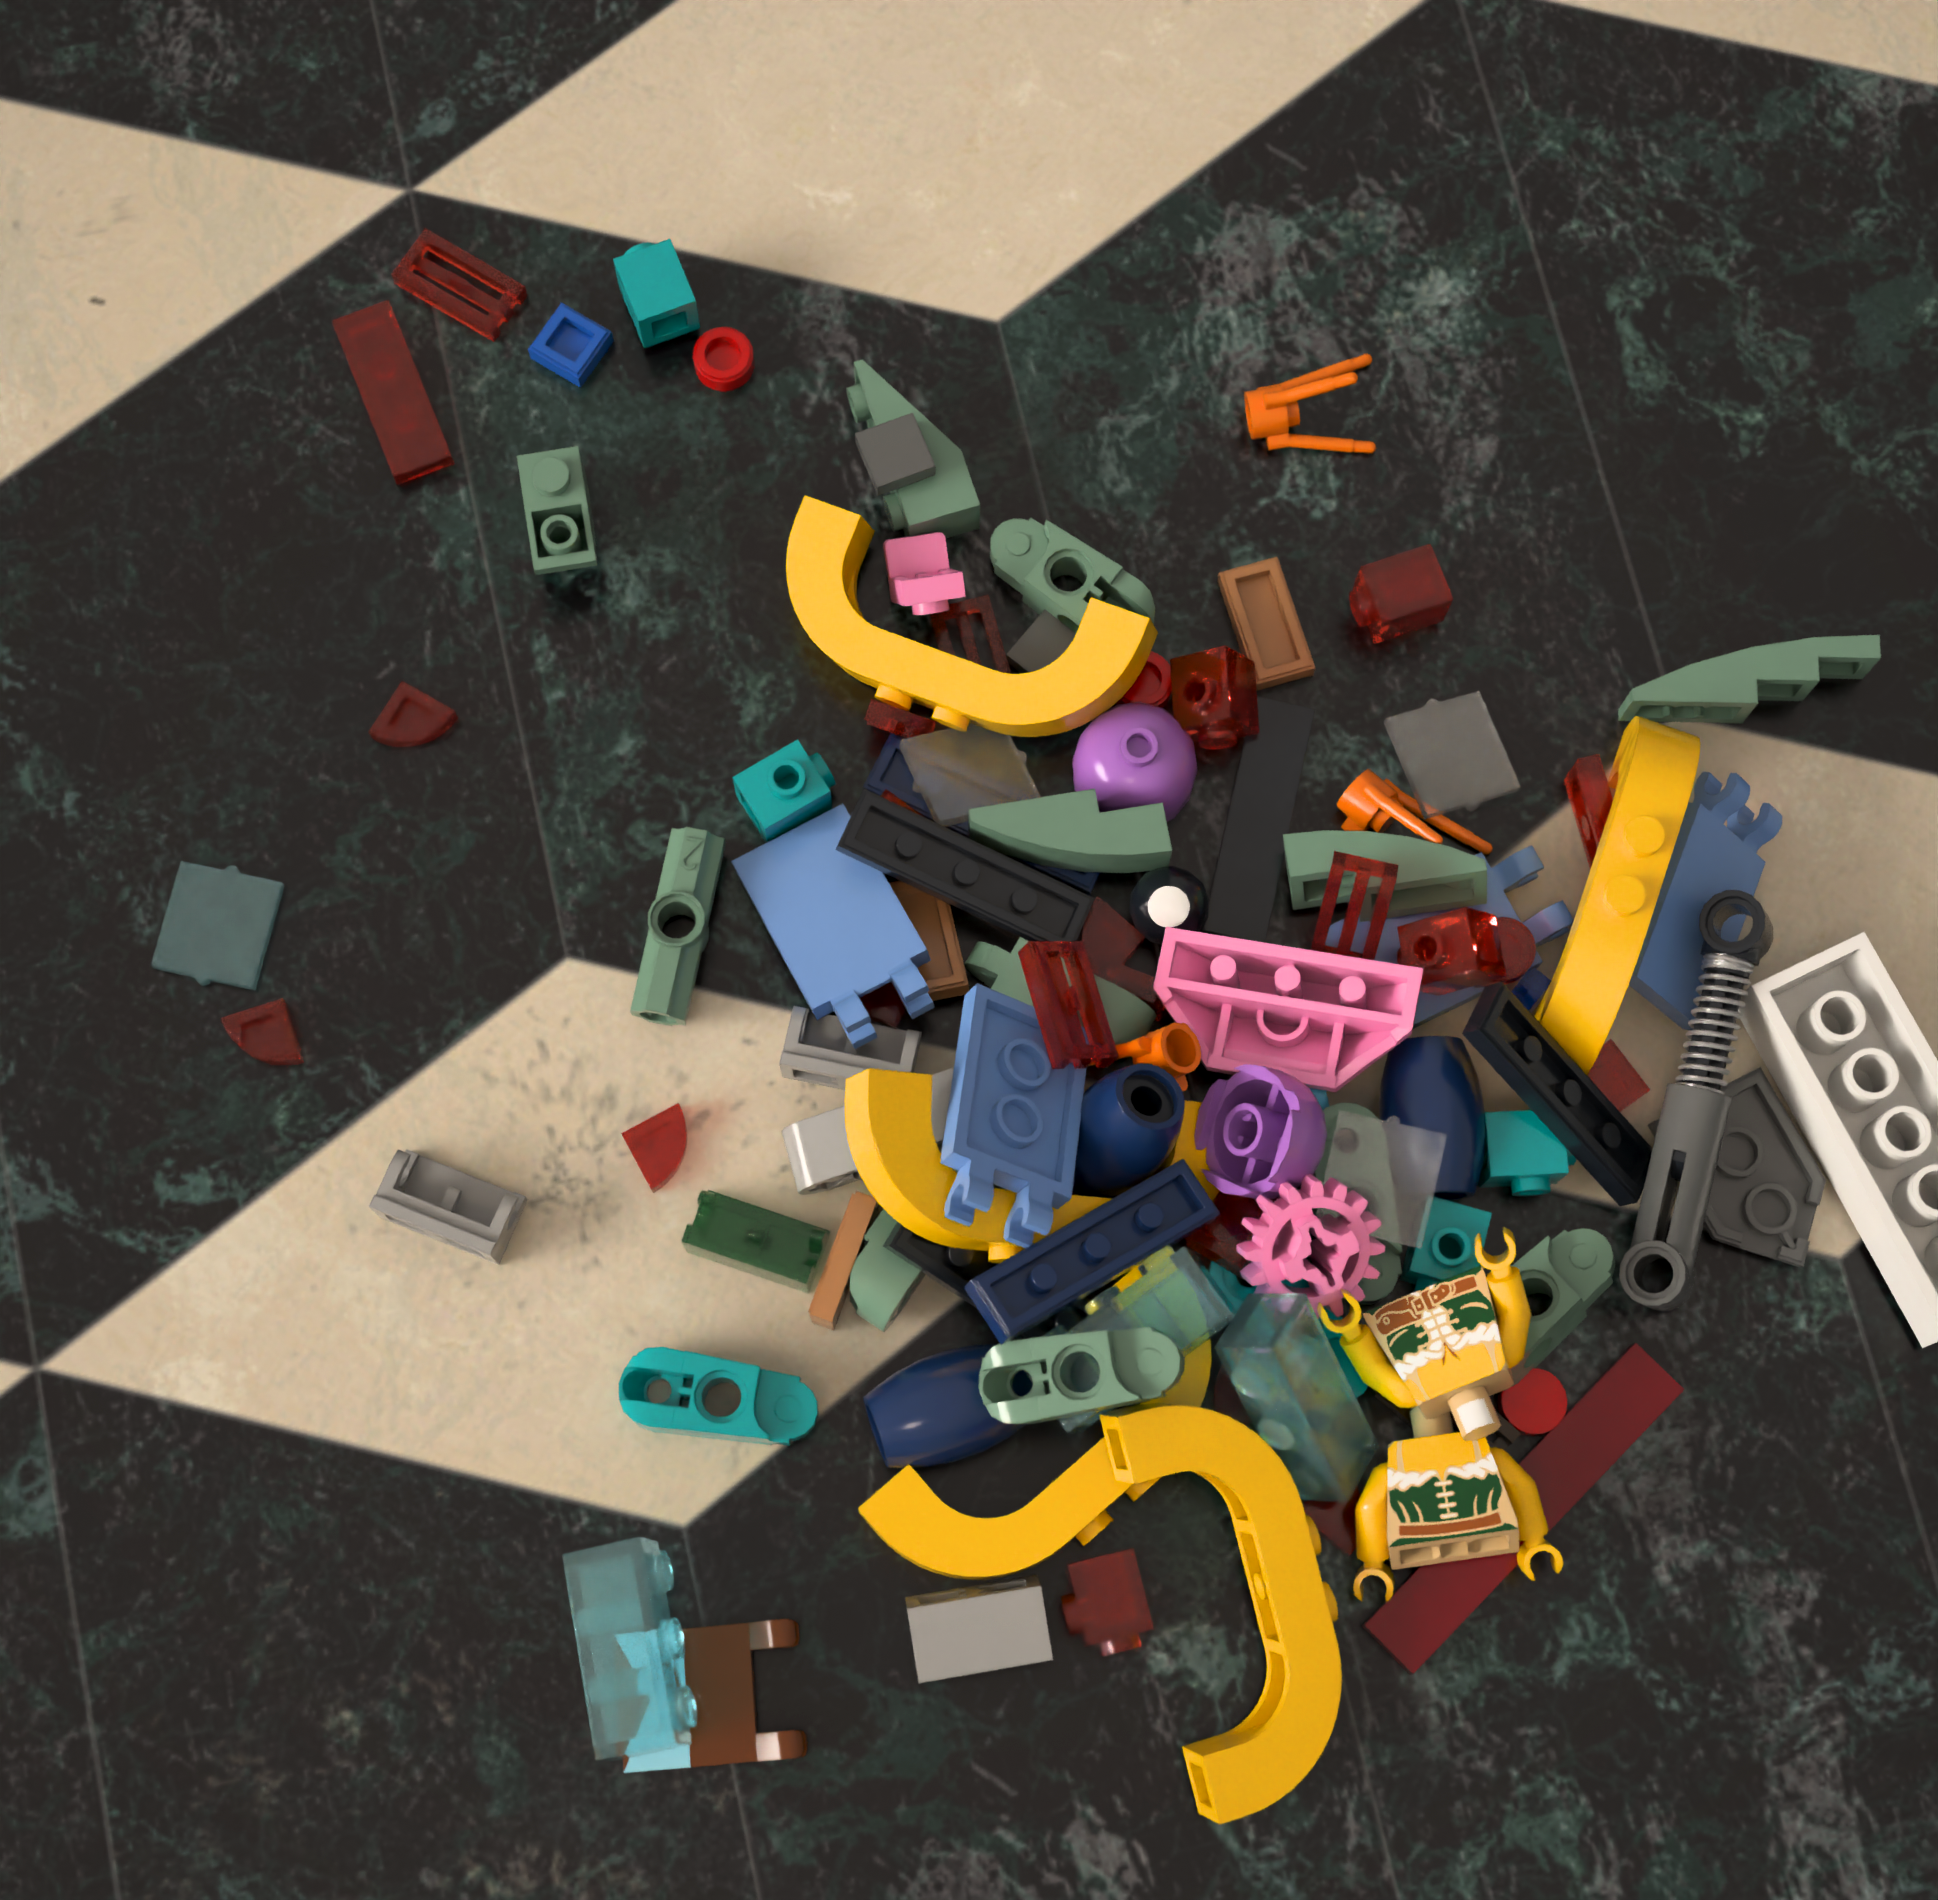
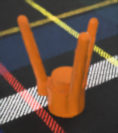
[1244,354,1376,454]
[1337,769,1493,855]
[1087,1023,1201,1092]

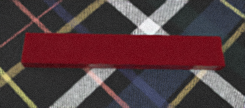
[1361,1343,1685,1675]

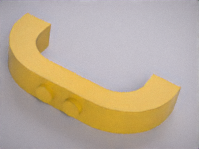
[786,495,1158,737]
[1531,716,1701,1075]
[845,1068,1221,1263]
[858,1250,1211,1580]
[1099,1403,1342,1824]

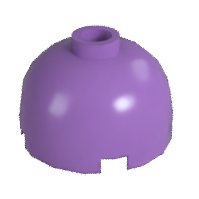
[1072,702,1198,822]
[1194,1064,1327,1199]

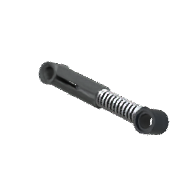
[1619,890,1773,1311]

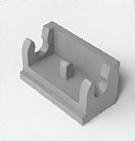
[779,1006,922,1090]
[369,1149,528,1265]
[905,1575,1053,1683]

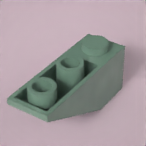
[846,360,980,538]

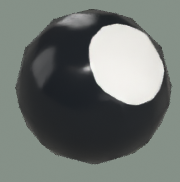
[1129,865,1209,945]

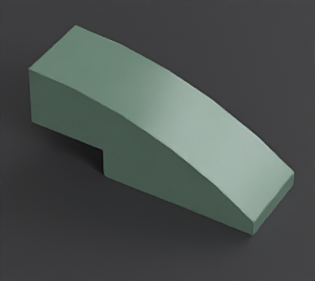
[968,789,1172,873]
[1283,830,1487,922]

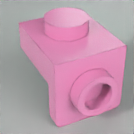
[883,532,966,615]

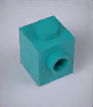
[613,239,700,348]
[732,739,836,843]
[1479,1110,1576,1196]
[1400,1195,1492,1292]

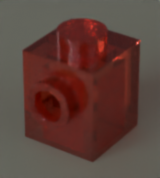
[1349,544,1453,644]
[1170,645,1260,750]
[1397,907,1507,996]
[1060,1548,1154,1657]

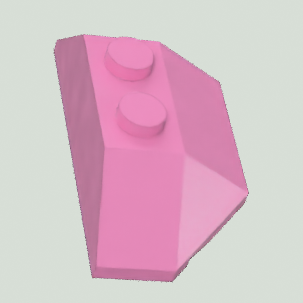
[1153,927,1423,1092]

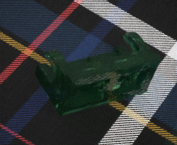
[681,1190,831,1294]

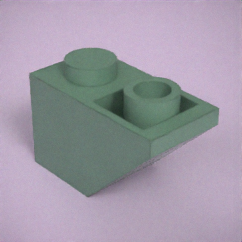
[517,446,597,575]

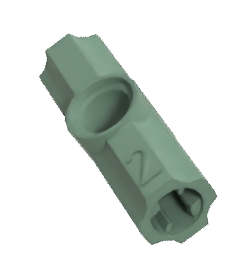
[630,827,726,1026]

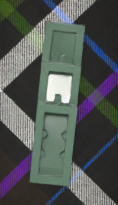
[1618,635,1881,723]

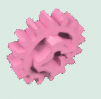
[1236,1174,1385,1323]

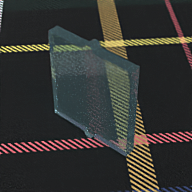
[151,861,284,990]

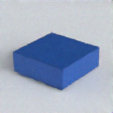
[528,302,614,388]

